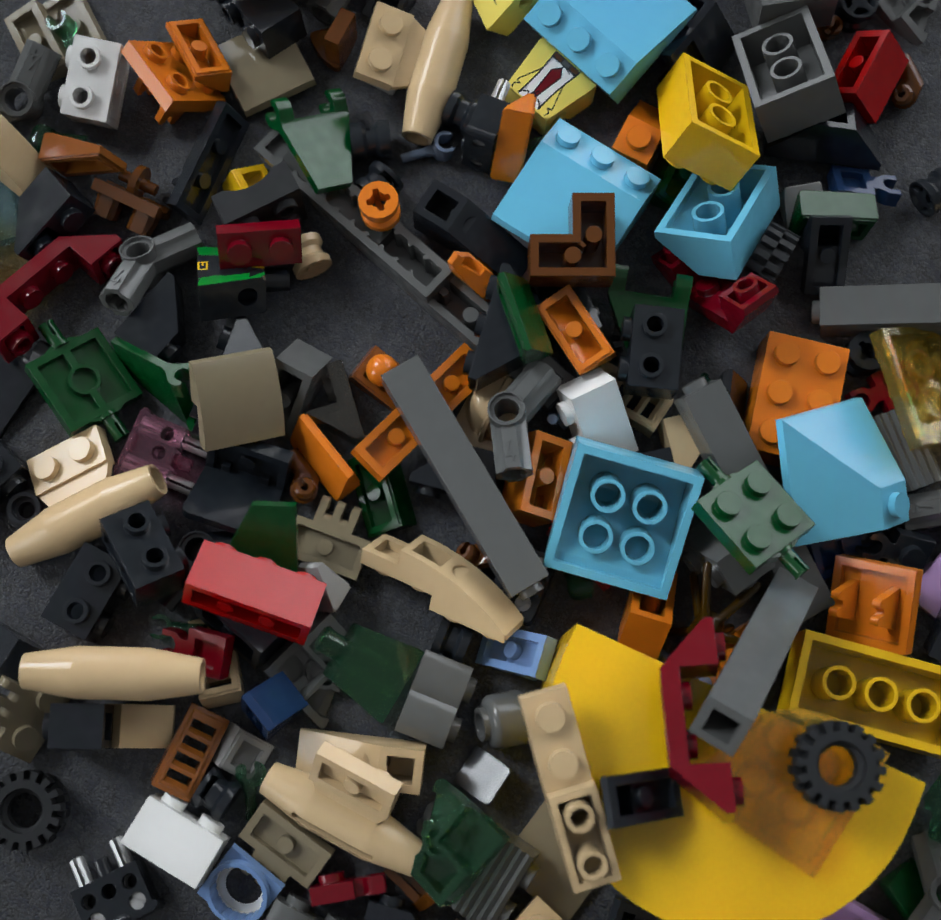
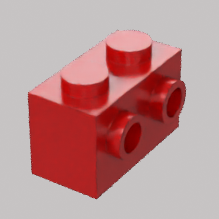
[834,30,909,124]

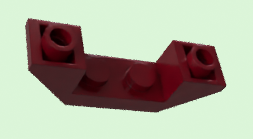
[0,234,123,364]
[651,246,779,333]
[659,617,745,822]

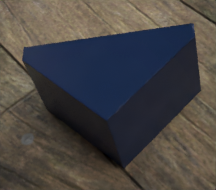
[241,671,309,742]

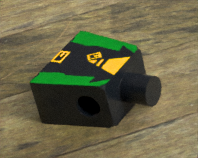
[197,247,290,322]

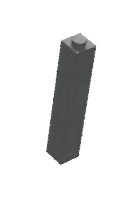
[812,283,941,337]
[381,355,549,601]
[673,376,835,622]
[688,567,818,757]

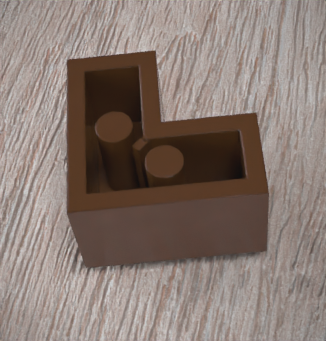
[528,193,616,288]

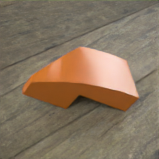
[447,251,494,302]

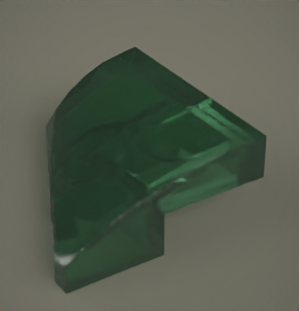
[411,779,510,908]

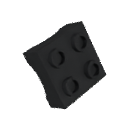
[211,161,308,226]

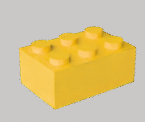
[656,52,760,191]

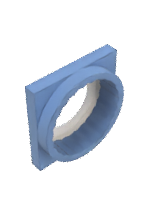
[197,843,286,920]

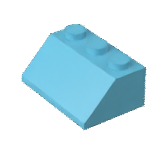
[654,164,780,280]

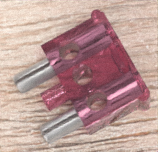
[114,407,207,496]

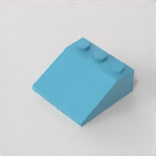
[524,0,698,104]
[491,118,661,251]
[542,436,705,601]

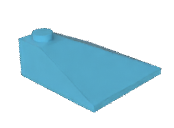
[775,398,910,547]

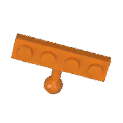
[350,342,473,482]

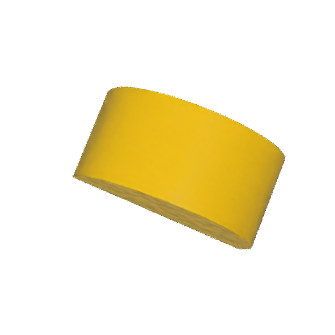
[538,624,926,920]

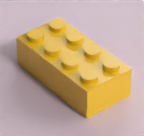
[776,629,941,759]

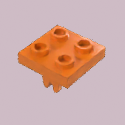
[121,40,227,125]
[825,554,923,656]

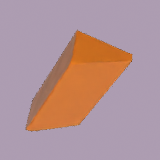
[165,18,232,92]
[490,93,536,183]
[537,284,617,376]
[290,413,361,501]

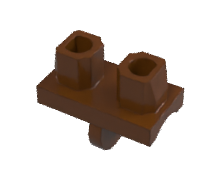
[91,165,173,237]

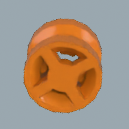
[358,181,401,232]

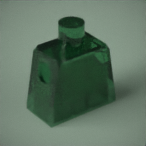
[314,623,425,724]

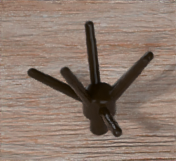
[667,562,762,645]

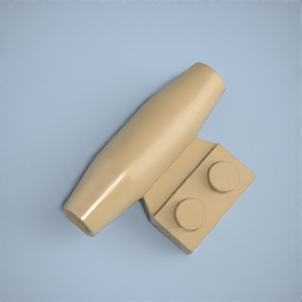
[353,0,474,146]
[5,424,168,567]
[18,645,206,701]
[259,741,427,877]

